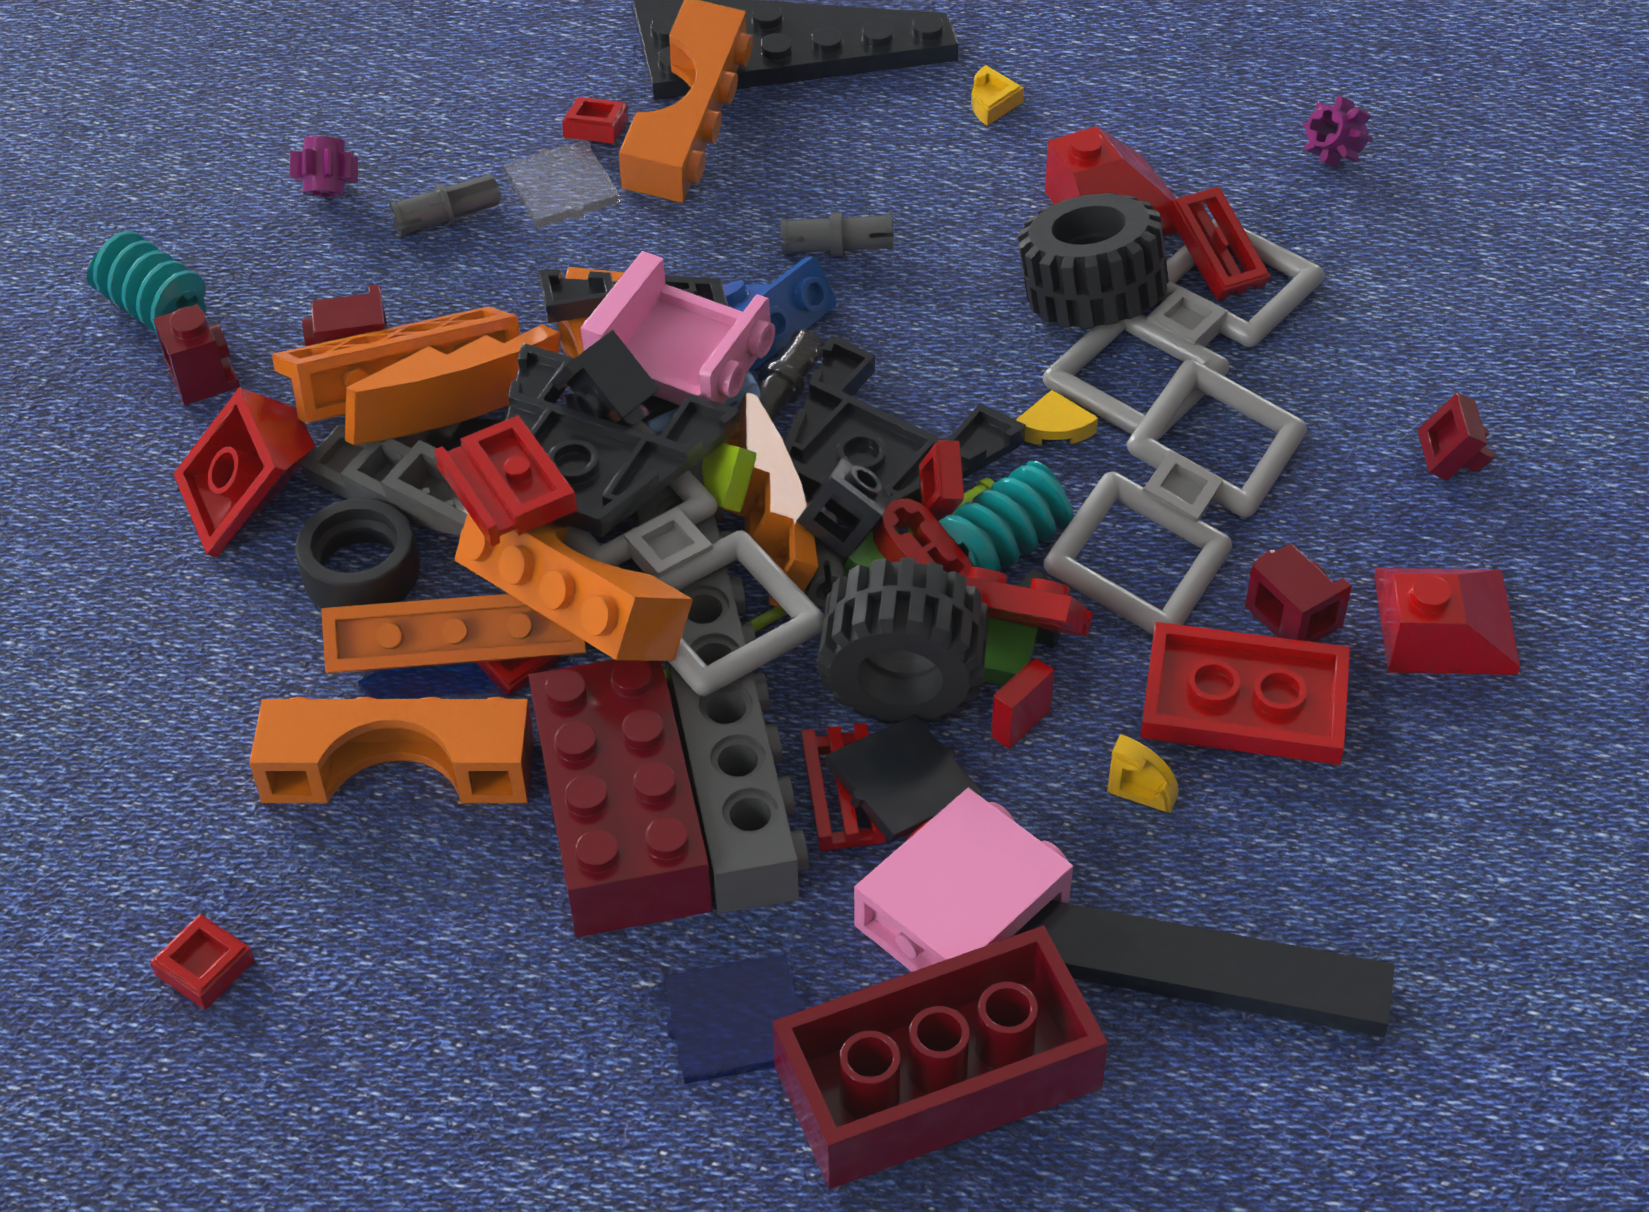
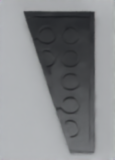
[631,0,958,100]

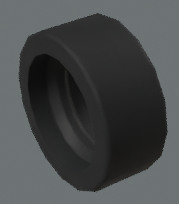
[295,499,420,608]

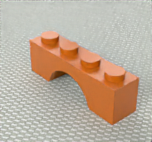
[619,0,753,203]
[454,513,693,661]
[249,697,534,803]

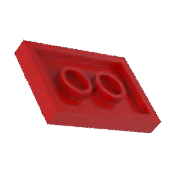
[1140,622,1350,765]

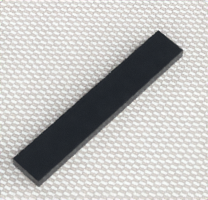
[1013,900,1395,1037]

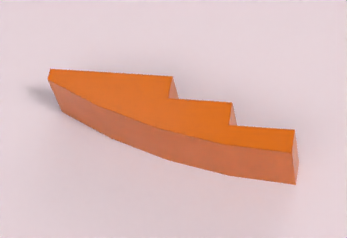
[345,324,560,445]
[723,392,818,609]

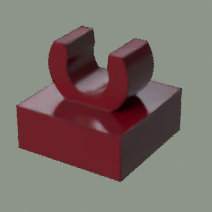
[1417,392,1496,481]

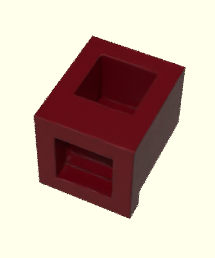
[302,284,388,346]
[153,304,240,406]
[1245,543,1352,642]

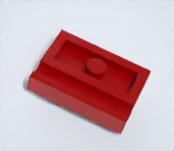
[434,415,578,547]
[964,567,1094,637]

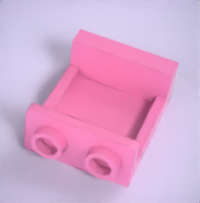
[581,251,775,405]
[854,787,1073,972]

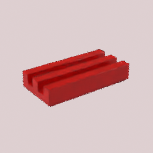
[1166,186,1271,301]
[801,723,886,851]

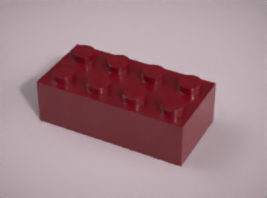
[528,659,712,938]
[772,925,1108,1190]

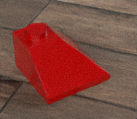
[1045,126,1178,236]
[173,387,316,557]
[1374,568,1520,675]

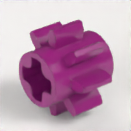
[1302,96,1373,168]
[289,136,358,198]

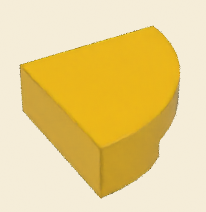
[971,65,1024,126]
[1016,390,1098,445]
[1107,734,1179,813]

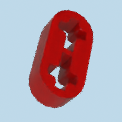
[872,499,974,577]

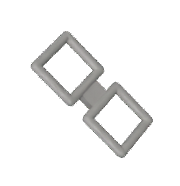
[1043,219,1324,440]
[1044,359,1307,634]
[564,421,824,696]

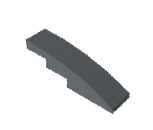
[301,424,468,536]

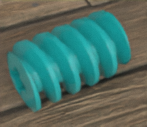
[87,230,206,333]
[938,461,1074,572]

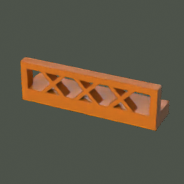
[272,306,520,423]
[321,594,587,674]

